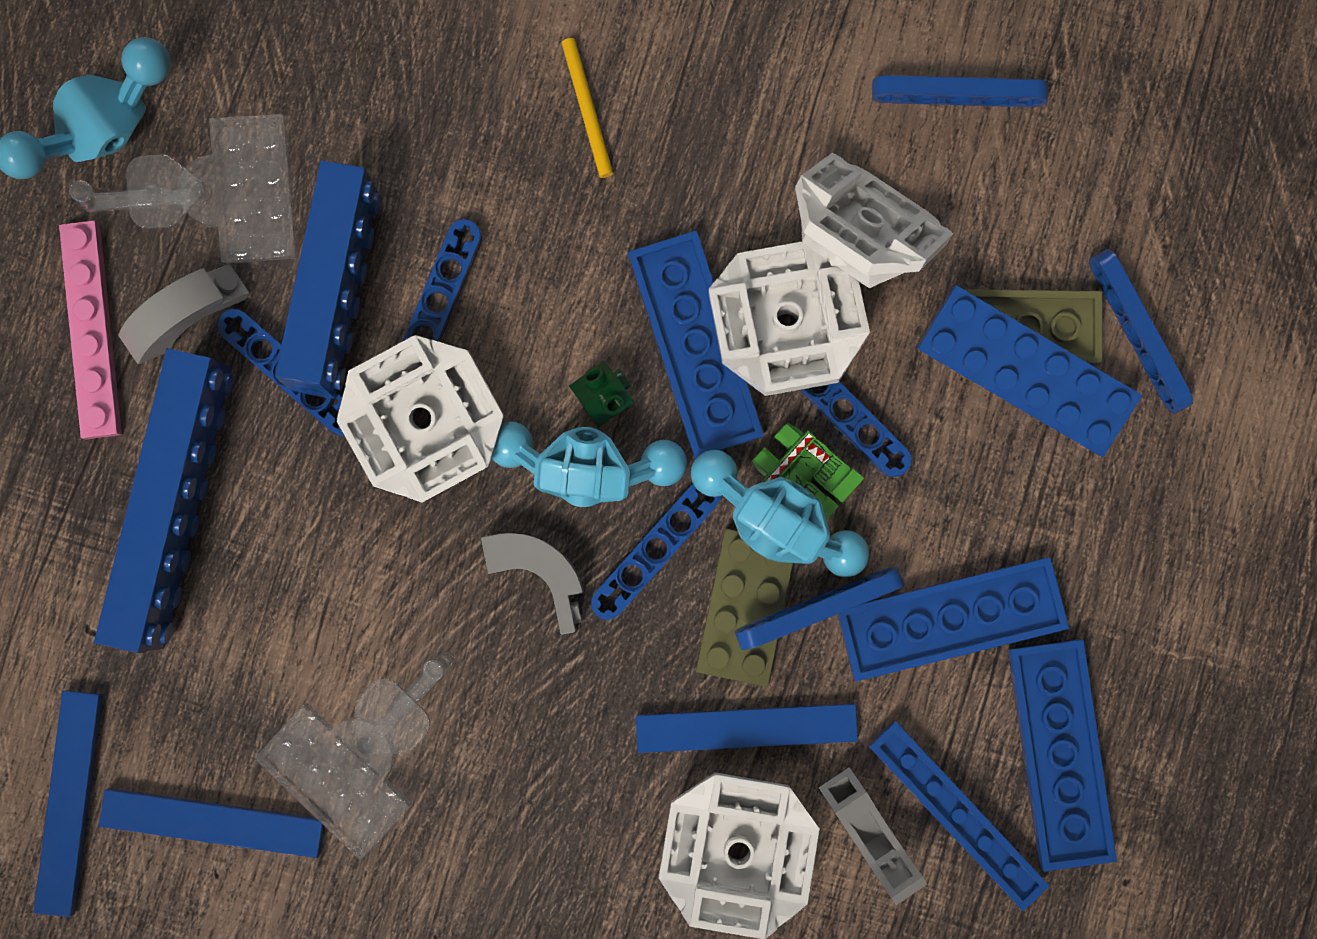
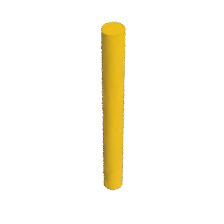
[561,38,613,178]

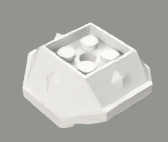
[795,153,953,288]
[708,242,870,396]
[337,335,504,502]
[659,772,820,939]

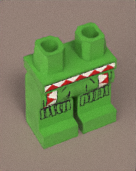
[751,422,864,520]

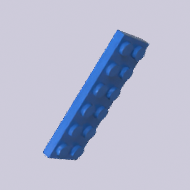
[628,230,764,459]
[915,284,1143,458]
[837,557,1069,682]
[1007,639,1117,872]

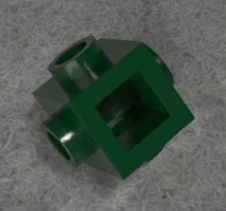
[569,361,634,428]

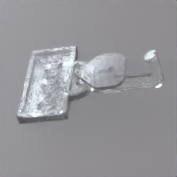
[69,114,297,264]
[254,652,455,860]

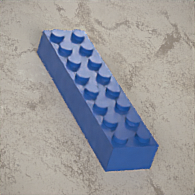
[94,348,234,653]

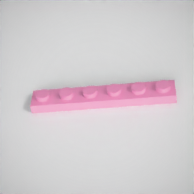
[59,220,122,439]

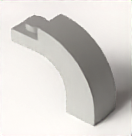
[118,264,249,364]
[481,533,584,635]
[819,768,927,905]

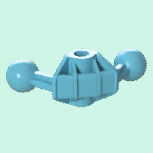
[0,37,171,179]
[491,421,687,507]
[691,450,869,577]

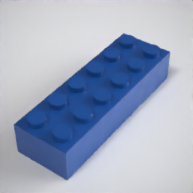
[275,161,381,399]

